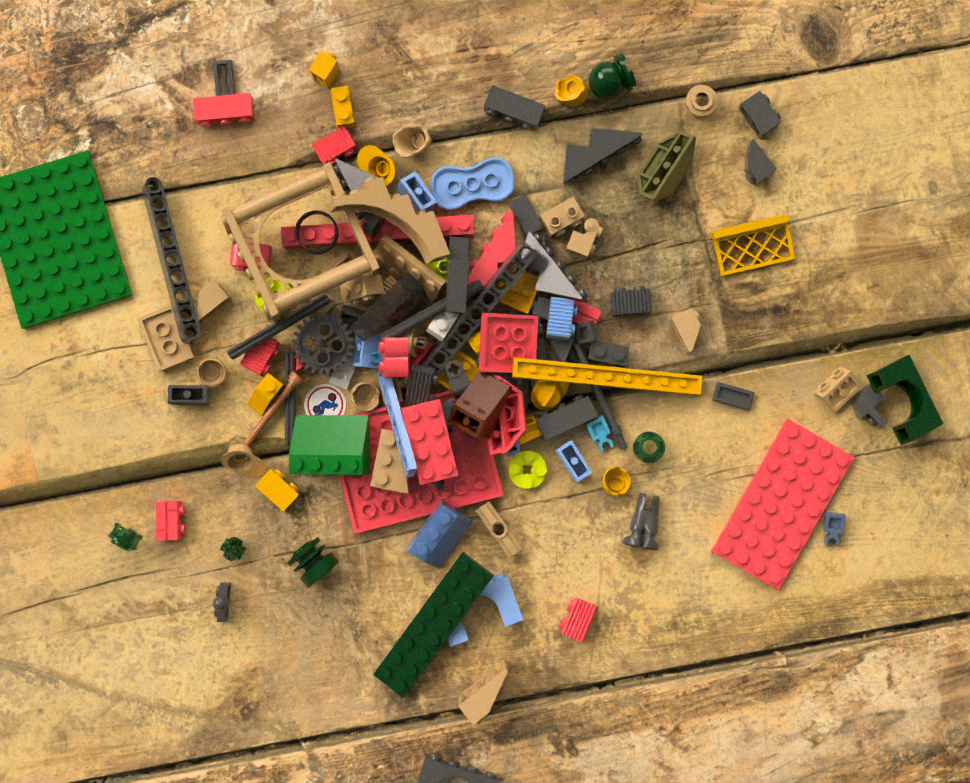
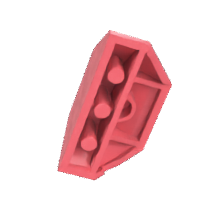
[488,375,527,455]

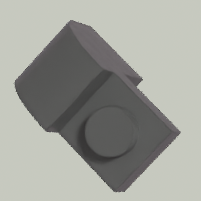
[853,384,887,428]

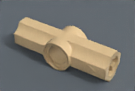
[475,501,522,558]

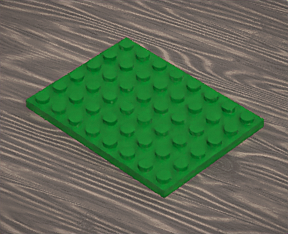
[0,150,133,329]

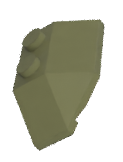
[637,130,696,202]

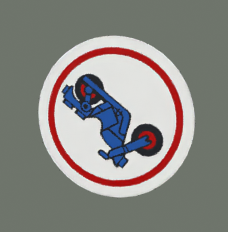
[304,384,346,415]

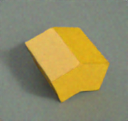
[518,416,542,445]

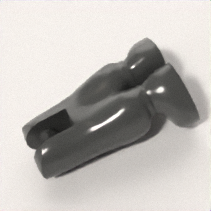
[622,493,660,551]

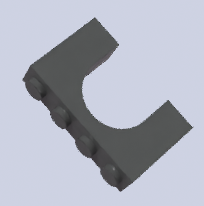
[417,753,500,783]

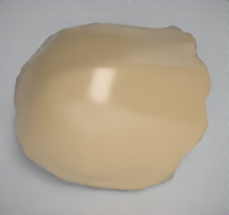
[392,124,432,158]

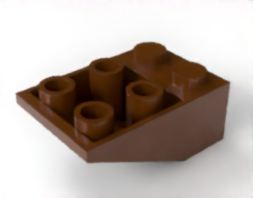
[447,371,512,440]

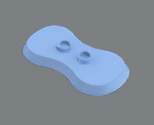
[430,157,515,210]

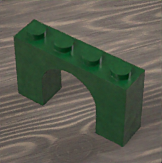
[866,355,944,445]

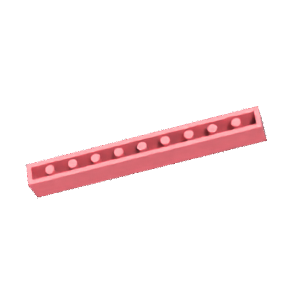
[281,215,474,249]

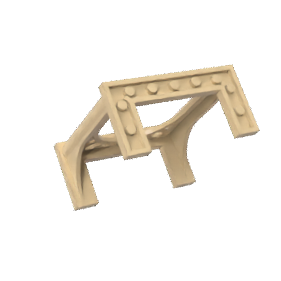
[220,162,380,323]

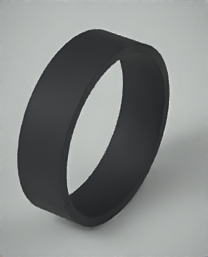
[295,210,339,254]

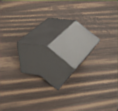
[339,305,368,327]

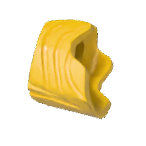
[554,75,589,107]

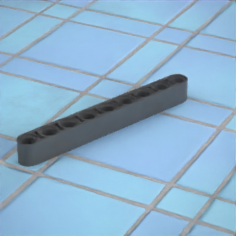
[142,177,200,344]
[421,243,535,375]

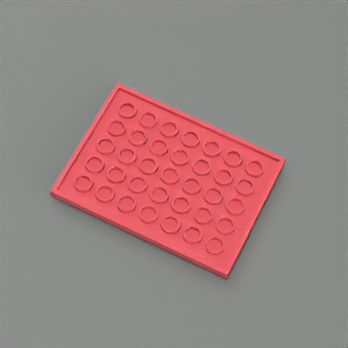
[340,390,504,534]

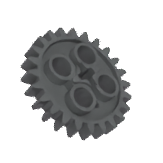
[291,313,355,375]

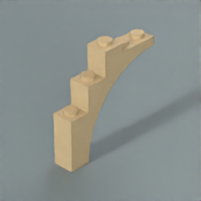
[327,177,450,264]

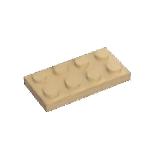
[373,234,446,306]

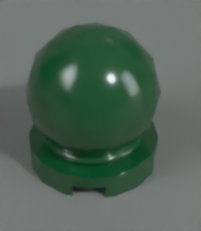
[588,53,637,100]

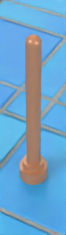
[243,370,305,447]

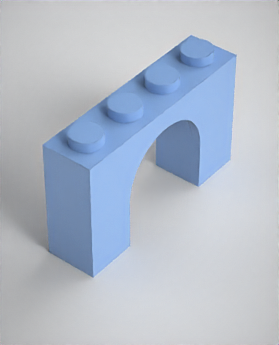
[448,573,523,647]

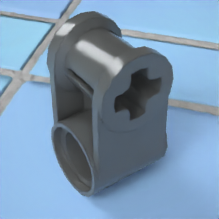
[445,360,470,399]

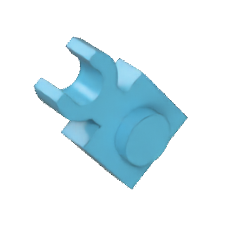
[585,415,613,452]

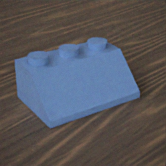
[408,499,473,568]

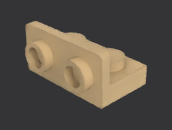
[814,367,863,413]

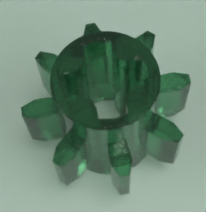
[220,537,246,561]

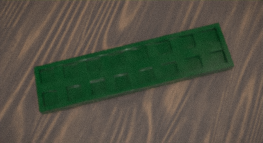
[373,552,495,698]

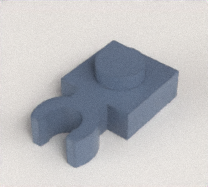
[823,511,846,546]

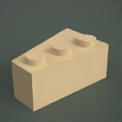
[370,429,410,494]

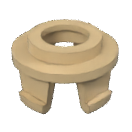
[685,85,717,118]

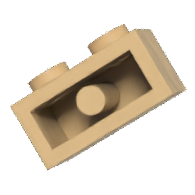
[539,197,585,238]
[340,275,384,306]

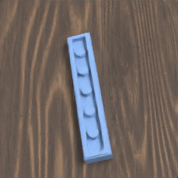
[377,371,417,478]

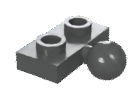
[213,582,231,622]

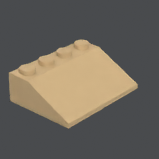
[458,659,508,725]

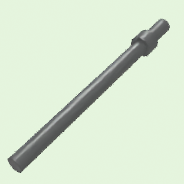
[573,343,627,449]

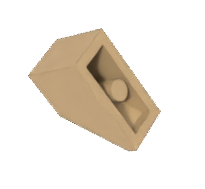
[196,279,231,323]
[669,308,701,353]

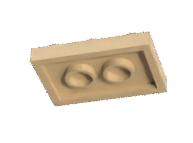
[137,305,195,372]

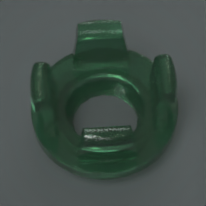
[633,431,665,463]
[108,523,143,551]

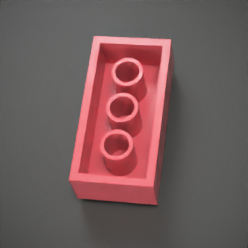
[401,399,459,485]

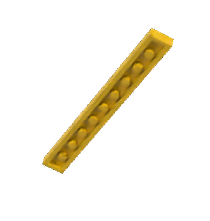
[512,357,702,396]

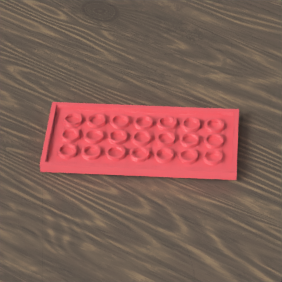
[711,419,854,590]

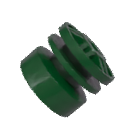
[287,537,339,588]

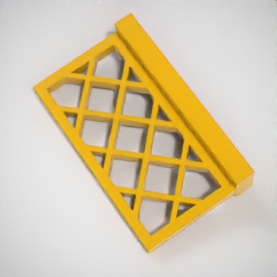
[710,214,795,276]

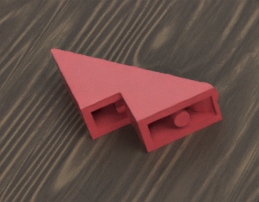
[467,211,515,287]

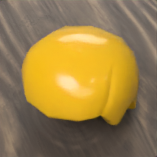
[602,466,631,497]

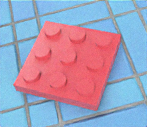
[479,313,538,373]

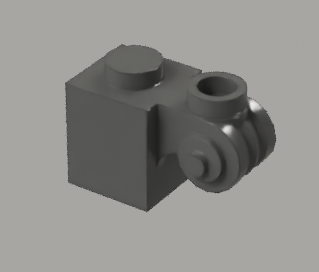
[530,296,550,336]

